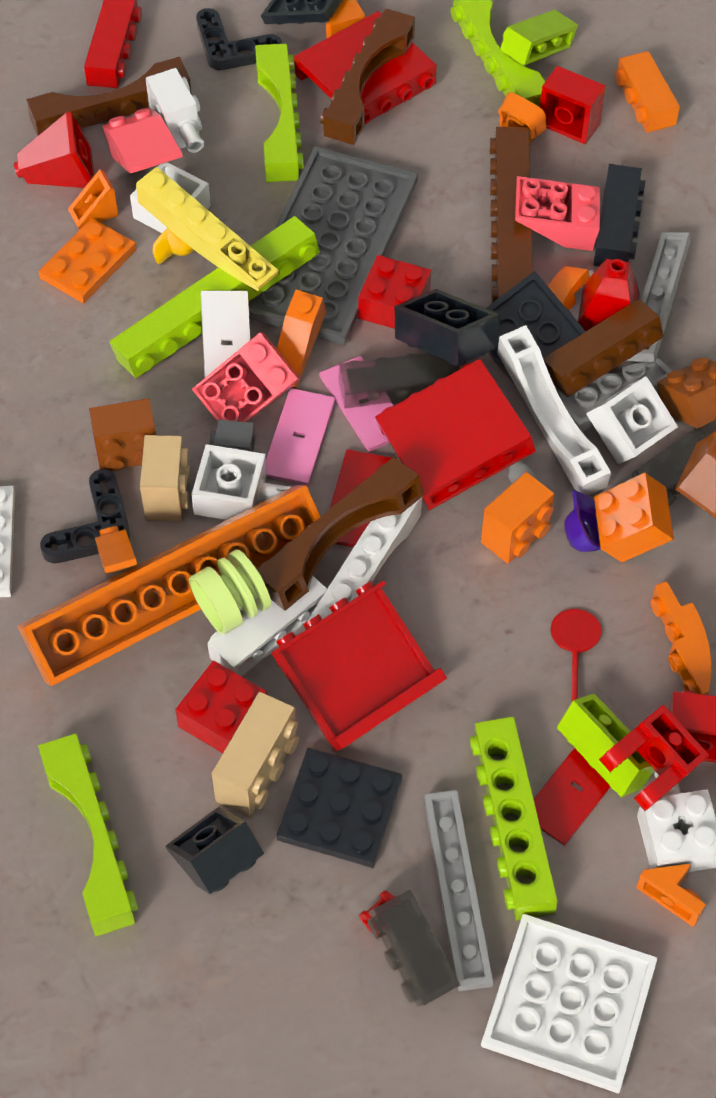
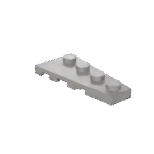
[557,357,672,432]

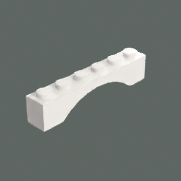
[497,325,611,496]
[305,497,422,630]

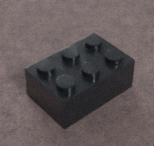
[394,289,500,366]

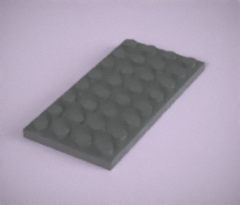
[248,146,418,345]

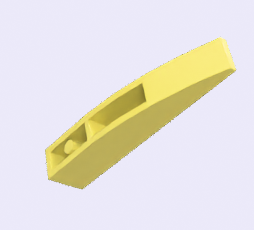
[136,167,278,291]

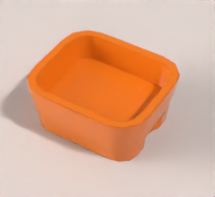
[498,92,546,143]

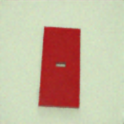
[329,449,392,548]
[533,748,611,846]

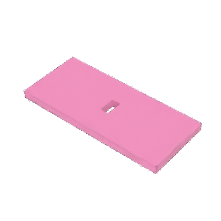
[319,355,394,453]
[266,388,335,486]

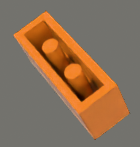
[614,51,680,133]

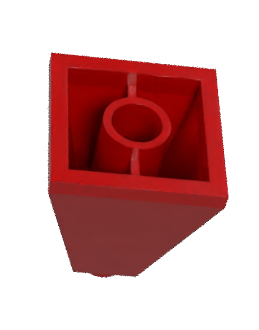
[14,111,95,188]
[578,259,640,331]

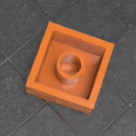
[481,472,554,564]
[594,472,674,563]

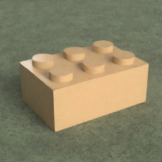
[211,692,299,818]

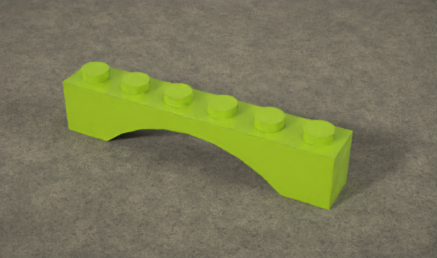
[451,0,545,107]
[255,44,303,183]
[38,733,138,937]

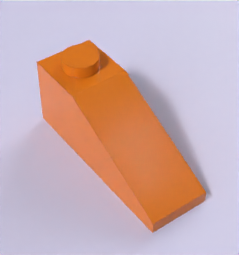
[277,290,327,389]
[95,526,137,575]

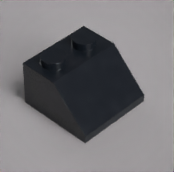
[165,807,264,894]

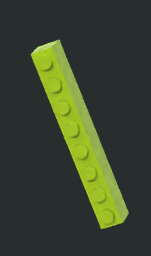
[109,216,320,379]

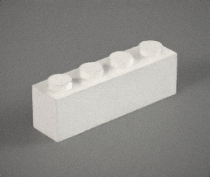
[208,576,327,677]

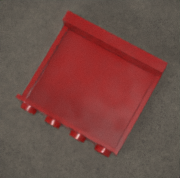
[294,11,437,125]
[375,359,536,511]
[271,580,447,752]

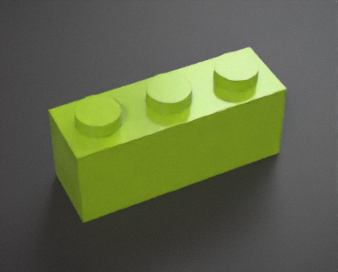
[500,9,578,66]
[557,693,655,798]

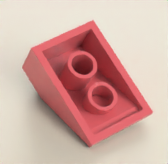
[102,108,183,174]

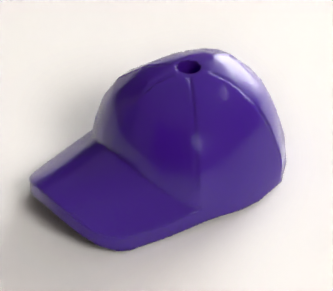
[564,490,601,552]

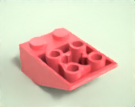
[515,176,600,251]
[192,332,301,422]

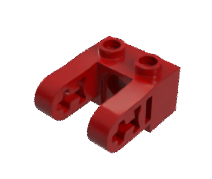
[599,704,709,811]

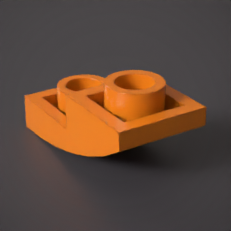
[548,266,590,310]

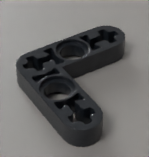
[196,8,282,70]
[40,469,130,564]

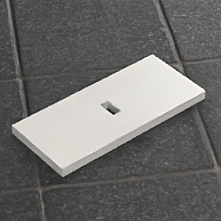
[201,291,250,377]

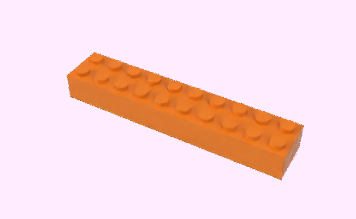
[17,485,321,686]

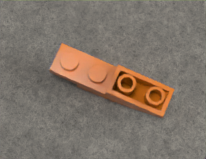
[650,581,711,695]

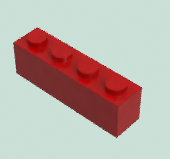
[84,0,142,89]

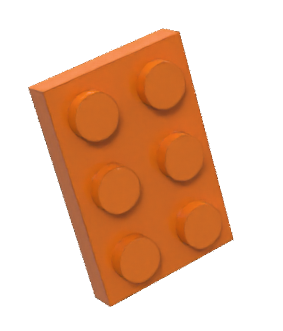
[38,218,137,304]

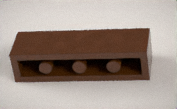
[543,299,664,397]

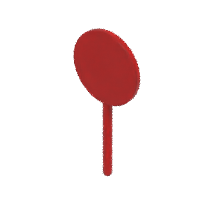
[550,609,601,702]

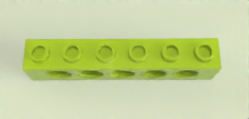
[469,717,558,921]

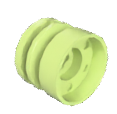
[189,549,271,635]

